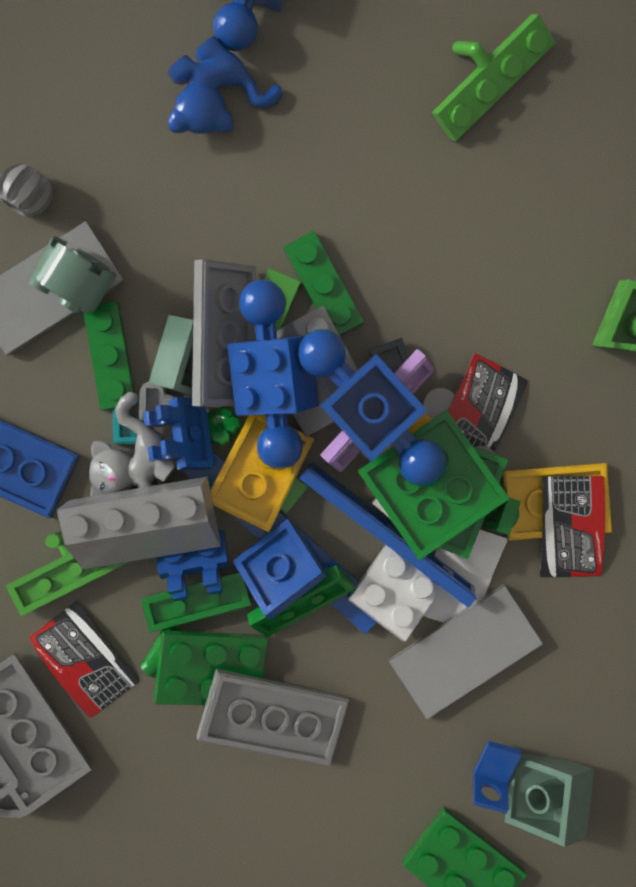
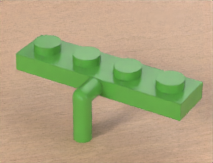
[431,14,556,141]
[5,531,128,616]

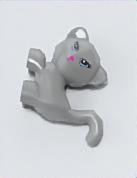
[89,392,177,496]

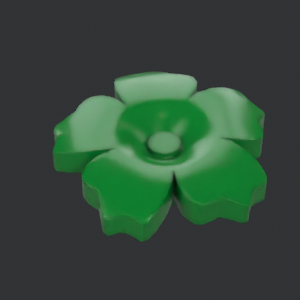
[207,407,241,446]

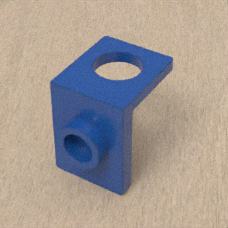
[473,741,521,814]

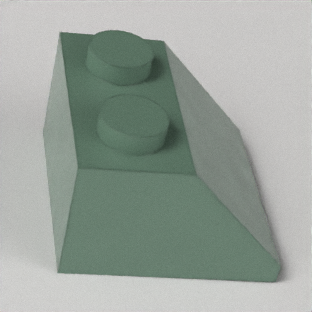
[149,315,193,395]
[504,754,594,847]

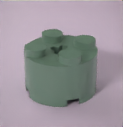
[28,236,117,315]

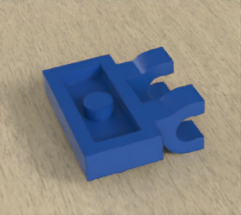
[143,397,214,471]
[156,530,230,602]

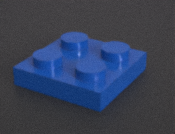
[233,519,327,619]

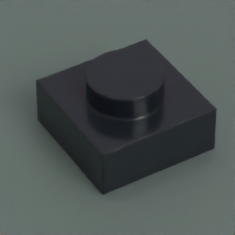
[368,338,409,373]

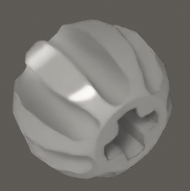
[0,163,52,218]

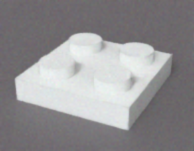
[347,545,442,641]

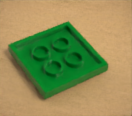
[358,409,510,560]

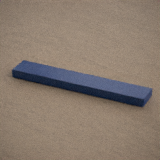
[299,463,476,608]

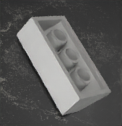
[57,477,221,569]

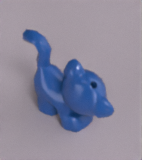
[168,36,283,134]

